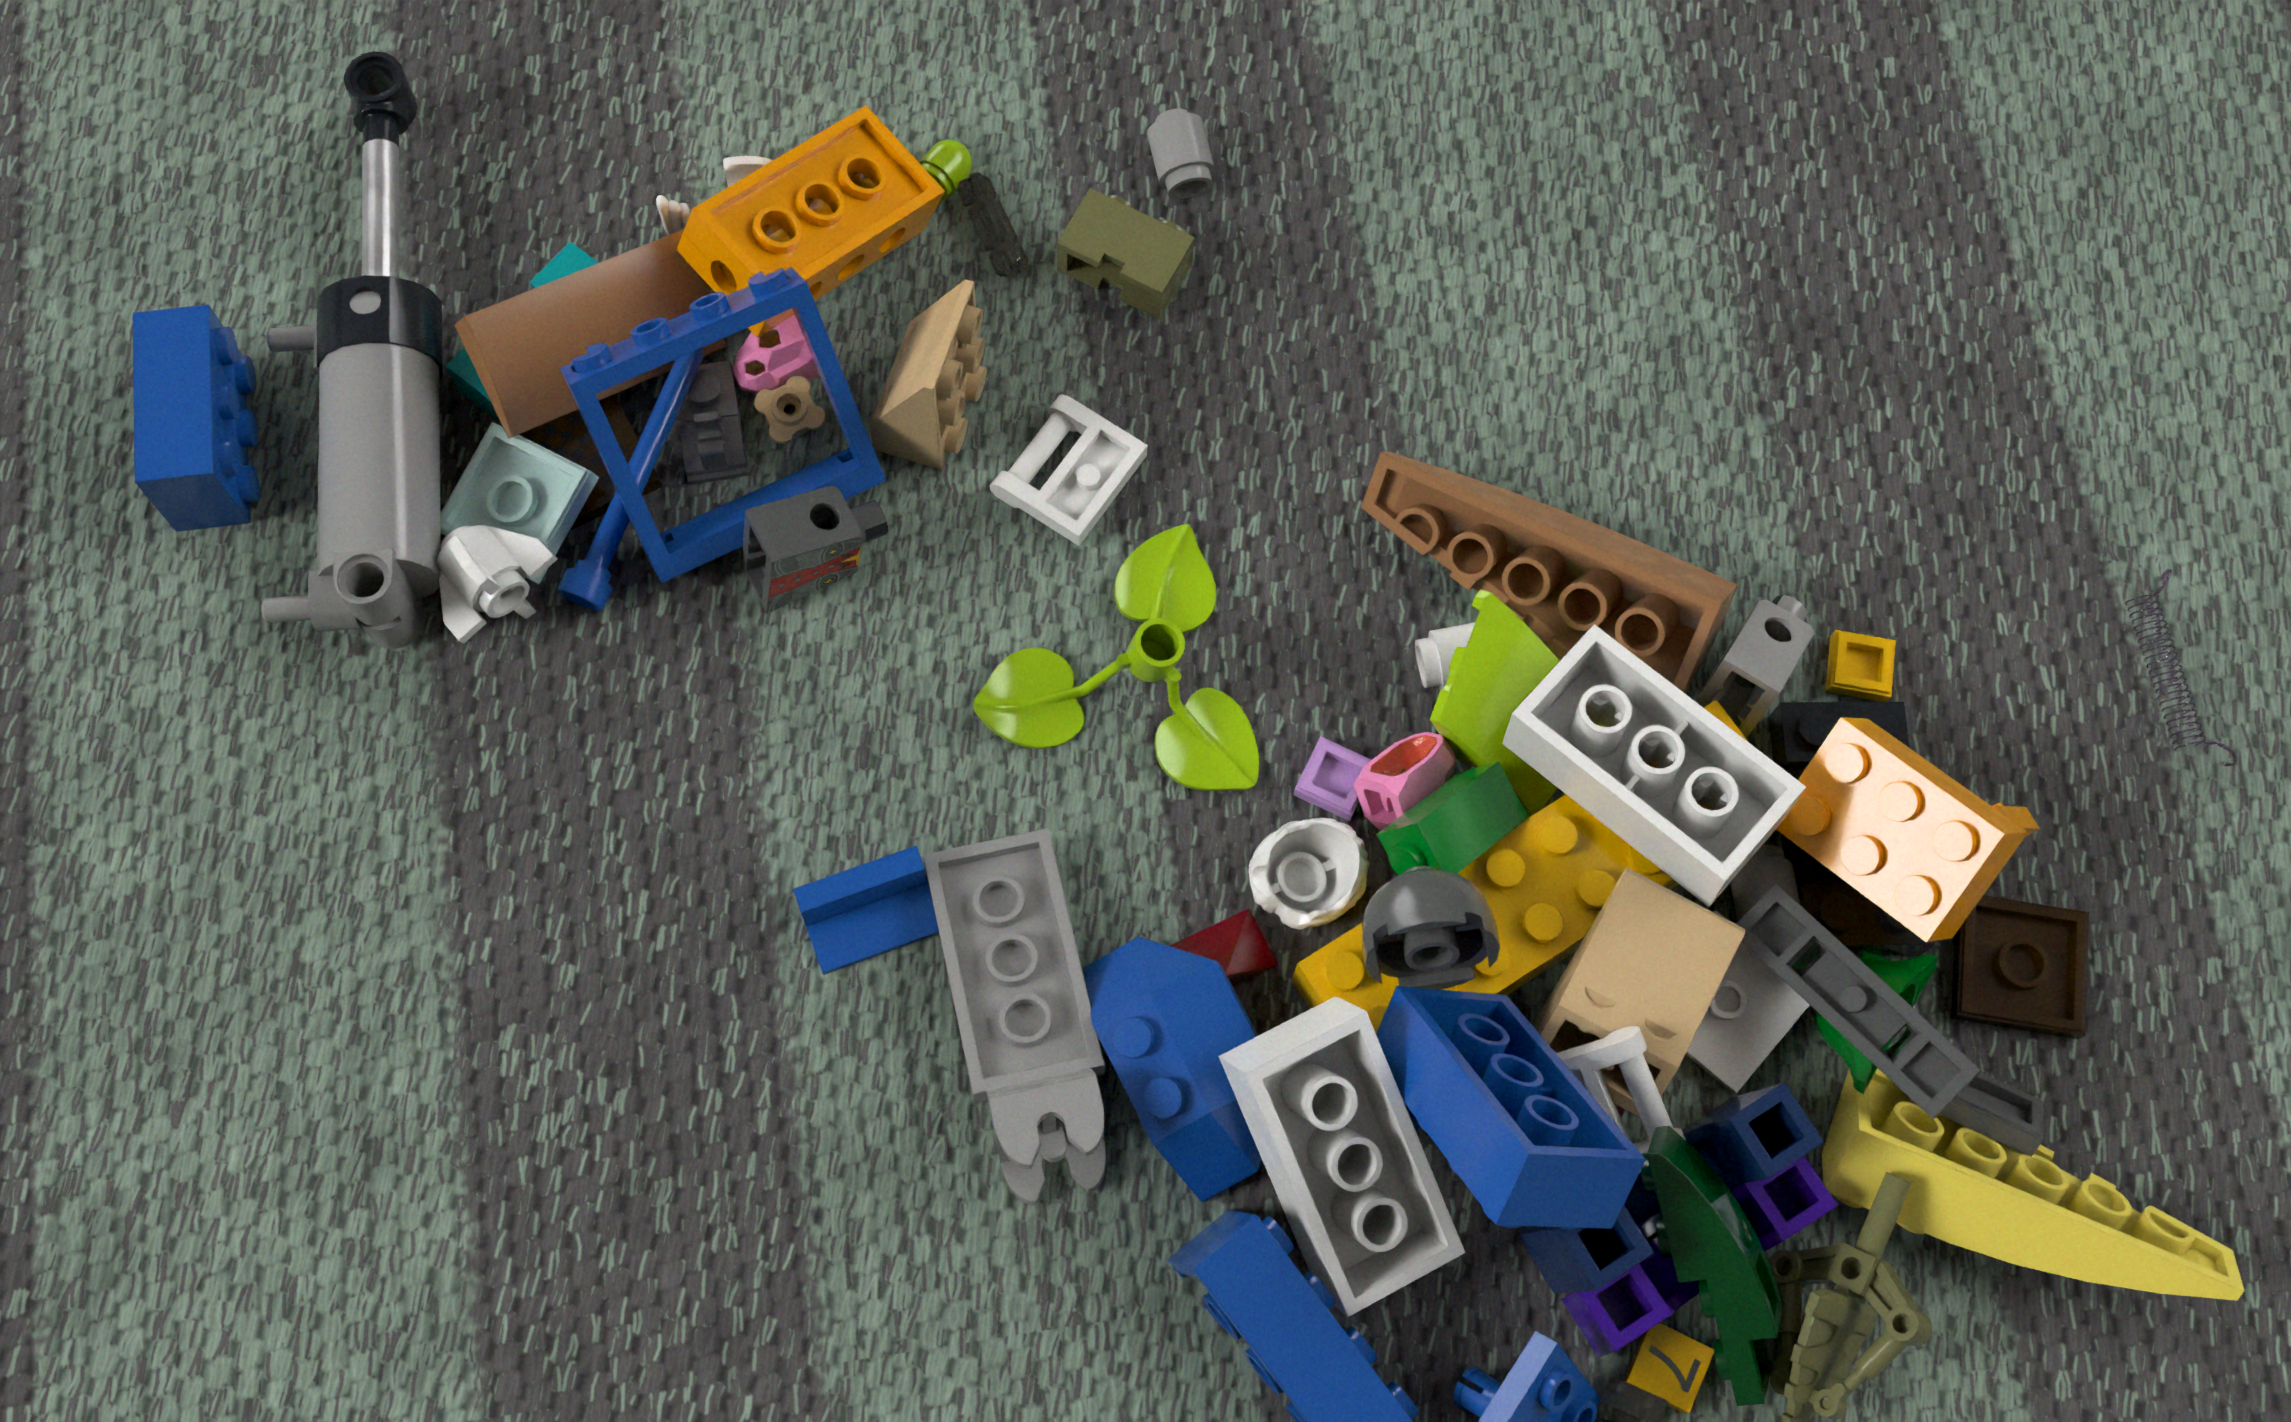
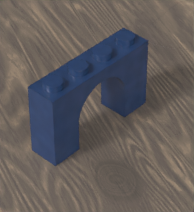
[1518,1082,1824,1294]

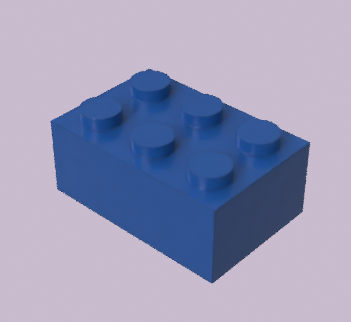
[133,304,260,532]

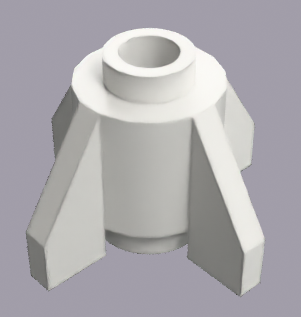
[437,525,557,644]

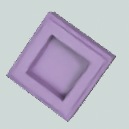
[1293,736,1371,821]

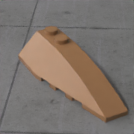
[1361,450,1738,694]

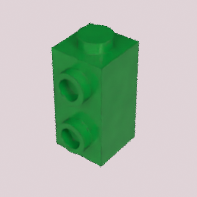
[1376,761,1529,875]

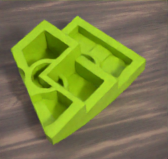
[1430,589,1605,816]

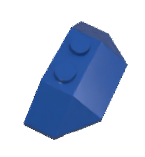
[1083,937,1263,1202]

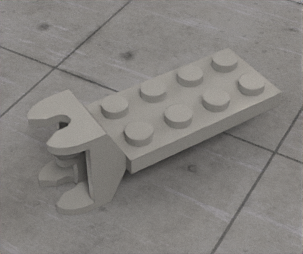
[923,828,1106,1205]

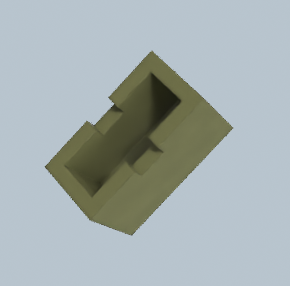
[1057,188,1195,319]

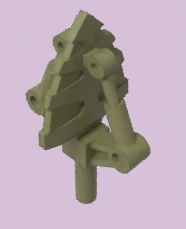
[1769,1172,1932,1422]

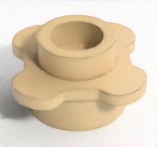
[754,376,825,444]

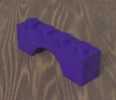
[1561,1156,1838,1358]

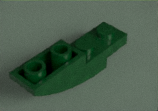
[1641,1126,1783,1406]

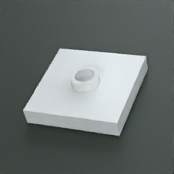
[1686,910,1809,1094]

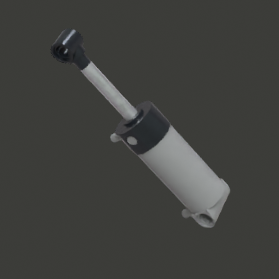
[261,51,443,649]

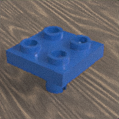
[1454,1331,1602,1422]

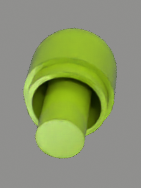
[919,139,972,200]

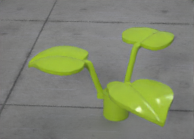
[973,524,1259,791]

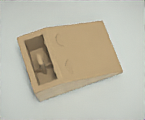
[870,279,987,470]
[1532,867,1745,1117]

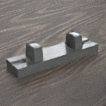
[1736,883,1982,1120]

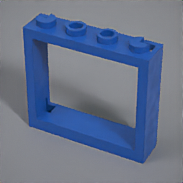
[560,267,886,583]

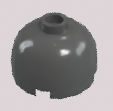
[1362,866,1500,990]

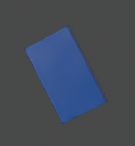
[793,845,939,975]

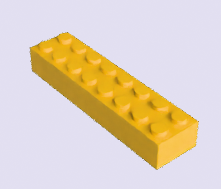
[1291,699,1748,1033]

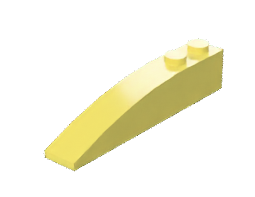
[1822,1069,2244,1301]

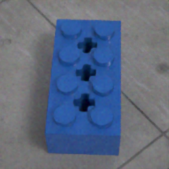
[1376,986,1646,1230]

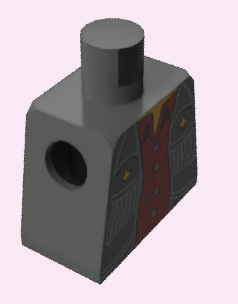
[741,486,888,614]

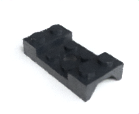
[1768,702,1935,956]

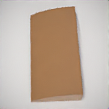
[454,229,726,439]

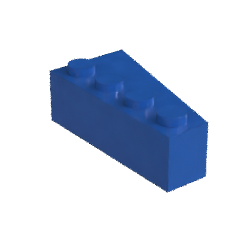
[1167,1209,1419,1422]

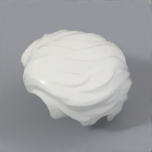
[1248,818,1369,930]

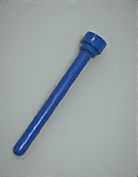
[556,347,705,612]

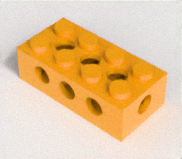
[676,105,945,338]

